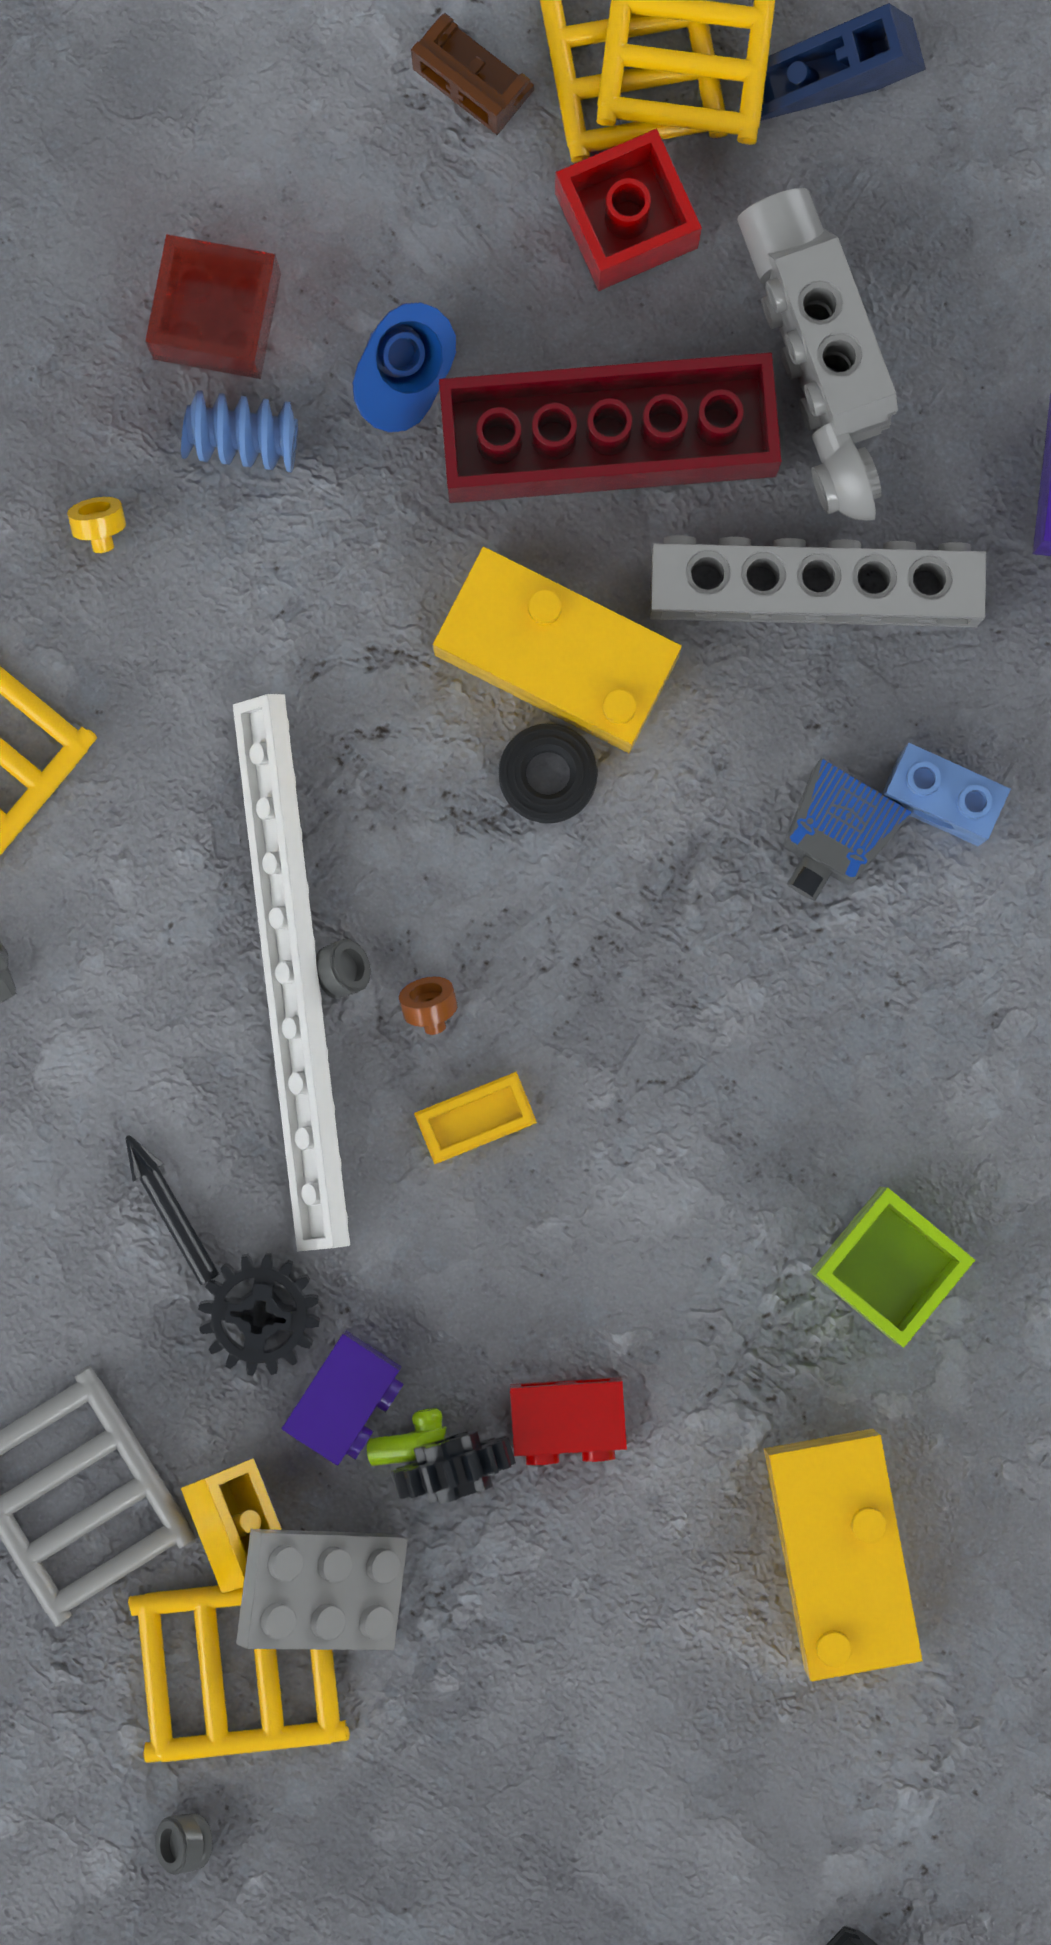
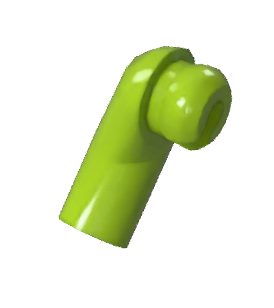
[367,1408,447,1466]

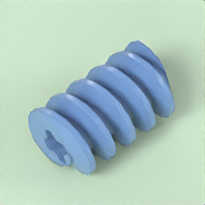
[181,390,298,473]

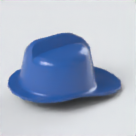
[352,302,456,433]

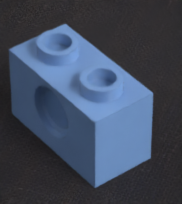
[881,743,1011,846]

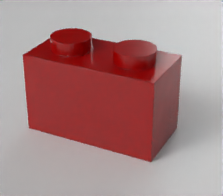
[510,1377,627,1465]

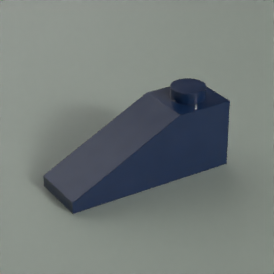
[760,3,926,121]

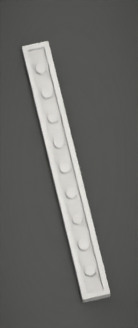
[233,694,350,1252]

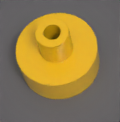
[67,497,126,553]

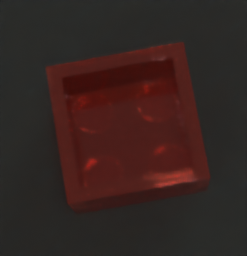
[145,234,281,379]

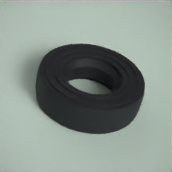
[499,723,598,823]

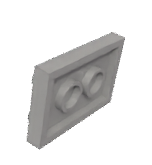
[236,1529,408,1650]

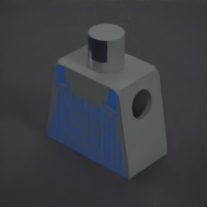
[783,758,912,901]

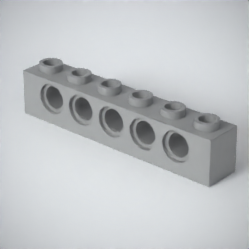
[650,535,986,627]

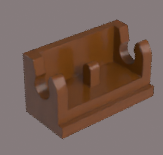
[411,13,534,135]

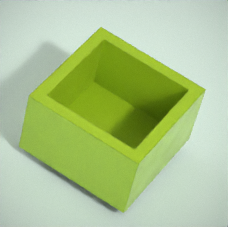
[810,1187,975,1348]

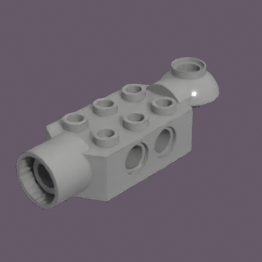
[737,188,898,521]

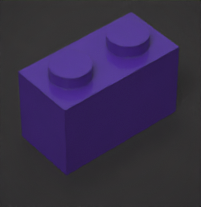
[281,1330,404,1466]

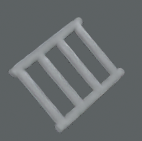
[0,1366,196,1627]

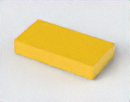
[414,1071,537,1165]

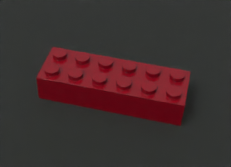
[439,352,782,503]

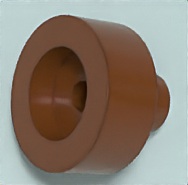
[399,976,458,1035]

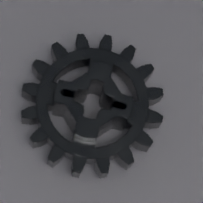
[198,1252,320,1376]
[391,1431,516,1504]

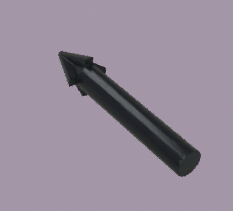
[125,1135,220,1285]

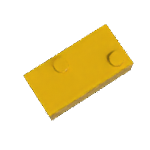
[433,546,682,754]
[764,1429,923,1681]

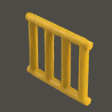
[540,0,728,163]
[596,0,776,145]
[0,666,97,856]
[128,1585,350,1763]

